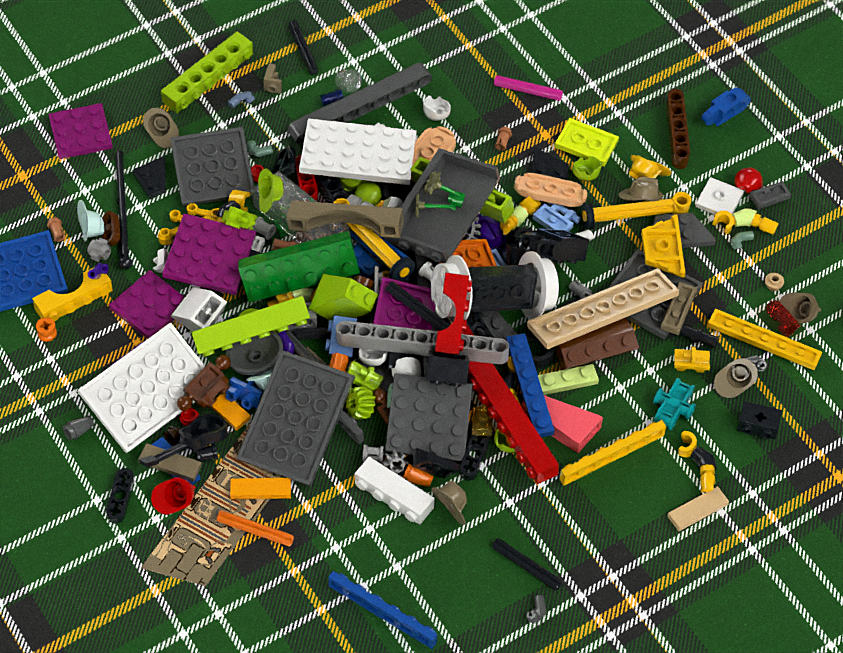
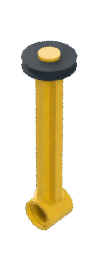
[582,192,691,230]
[333,198,415,282]

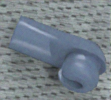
[227,91,255,109]

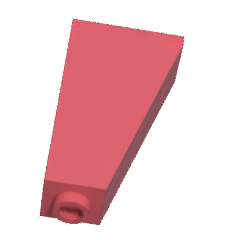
[521,395,603,454]

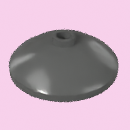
[226,331,284,375]

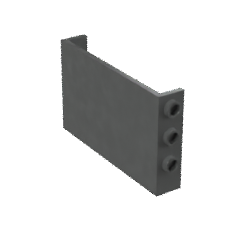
[386,148,500,263]

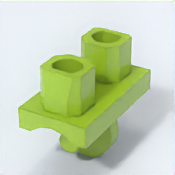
[222,206,257,230]
[347,361,383,392]

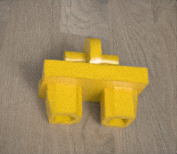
[674,347,710,373]

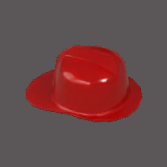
[151,477,196,515]

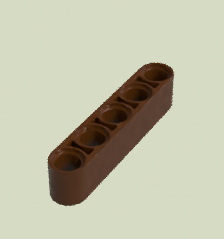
[666,89,690,169]

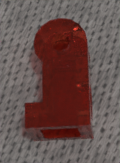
[766,300,801,338]

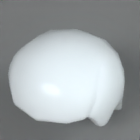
[423,96,451,121]
[359,348,388,366]
[392,357,422,378]

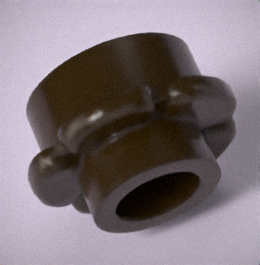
[164,426,180,445]

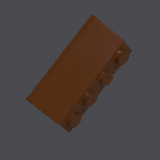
[555,317,639,370]

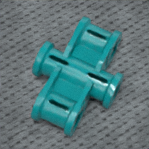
[653,377,696,430]

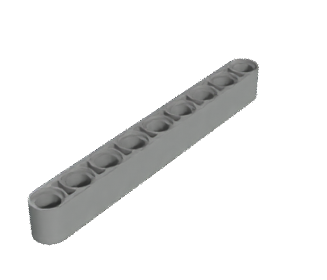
[336,321,509,364]

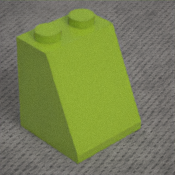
[309,274,378,320]

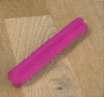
[494,75,563,101]

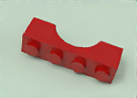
[435,272,472,355]

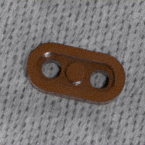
[101,211,120,246]
[351,275,374,290]
[198,376,230,409]

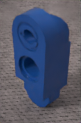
[701,87,751,126]

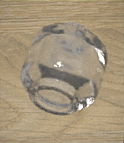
[335,69,362,92]

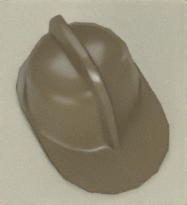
[143,108,179,148]
[619,177,663,201]
[777,293,821,323]
[714,358,758,398]
[432,481,467,525]

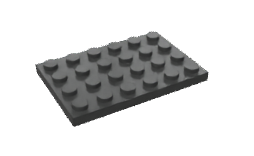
[237,350,355,487]

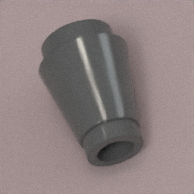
[63,416,94,440]

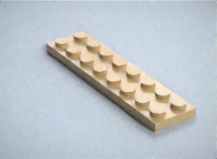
[527,268,679,349]

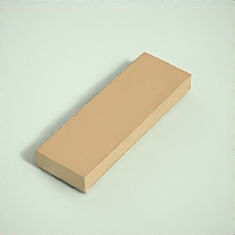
[668,486,729,531]

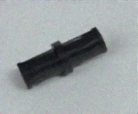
[679,324,719,348]

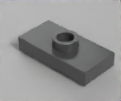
[749,181,791,209]
[337,410,364,444]

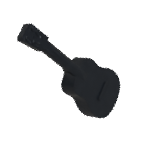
[139,414,228,468]

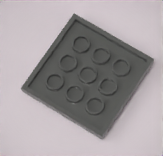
[170,127,255,207]
[609,249,703,340]
[385,373,473,463]

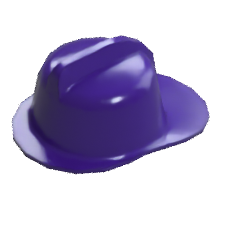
[469,216,506,251]

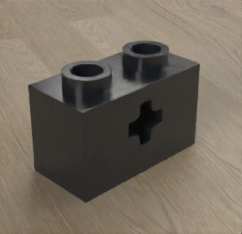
[737,401,782,439]

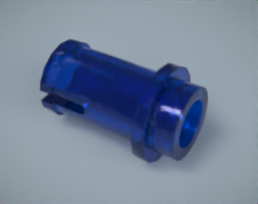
[320,89,344,106]

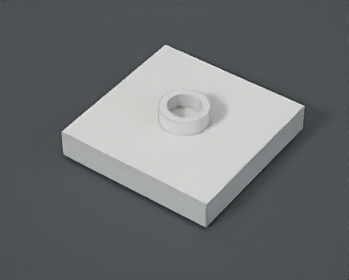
[696,177,744,215]

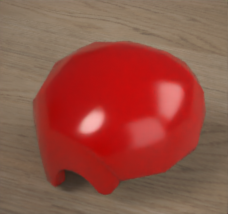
[734,167,763,193]

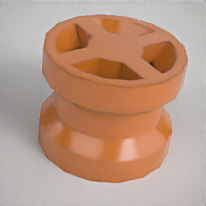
[36,317,57,342]

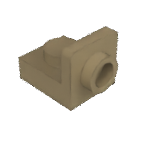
[264,63,282,94]

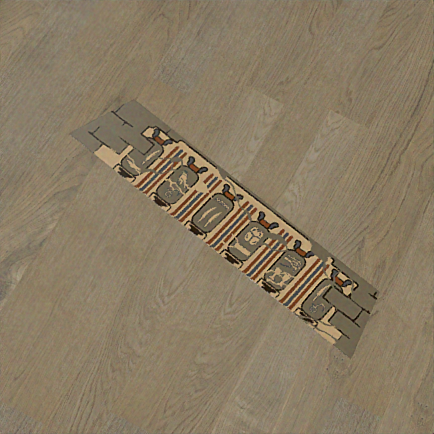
[141,347,329,586]

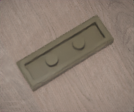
[660,282,697,335]
[138,443,202,482]

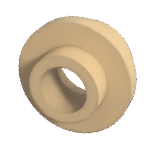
[765,273,784,291]

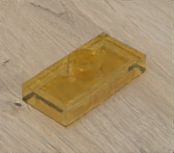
[472,407,492,436]

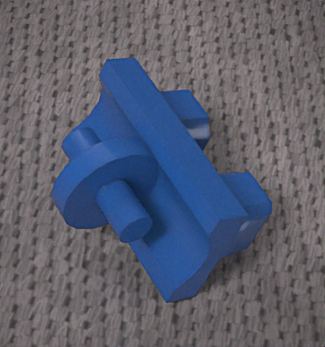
[225,377,263,410]

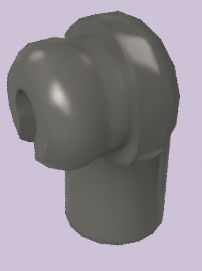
[745,355,767,371]
[526,595,547,623]

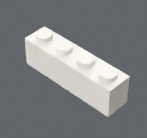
[355,457,434,525]

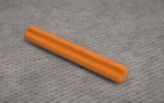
[217,510,294,546]

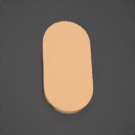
[411,126,456,180]
[514,173,587,207]

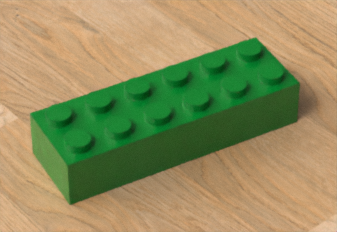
[238,231,360,302]

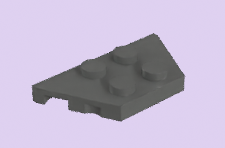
[652,213,716,248]

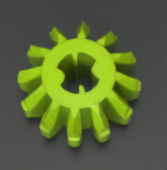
[345,386,376,420]

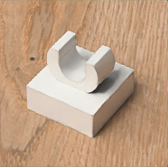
[153,248,169,273]

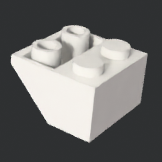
[171,287,227,332]

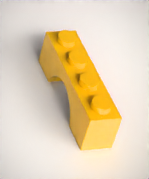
[32,267,113,322]

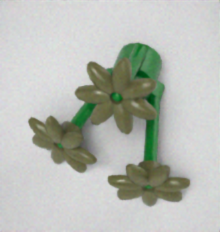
[415,171,465,218]

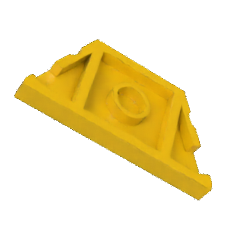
[641,214,685,278]

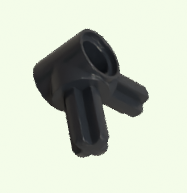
[498,242,526,265]

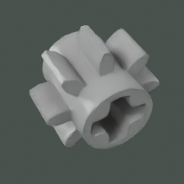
[87,238,111,262]
[382,450,408,475]

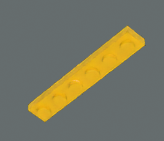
[707,309,822,370]
[560,420,666,486]

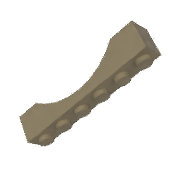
[286,201,404,238]

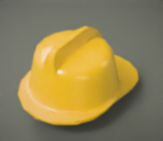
[629,155,672,179]

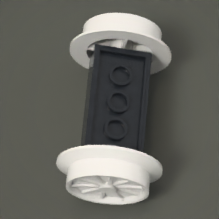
[431,251,559,322]

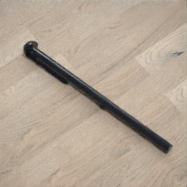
[116,150,133,270]

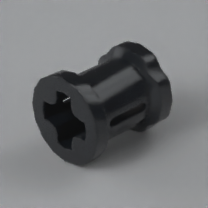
[195,443,218,462]

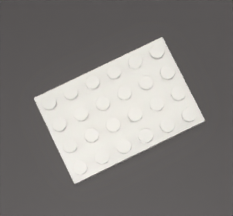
[299,119,416,185]
[77,323,206,454]

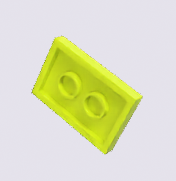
[555,118,619,167]

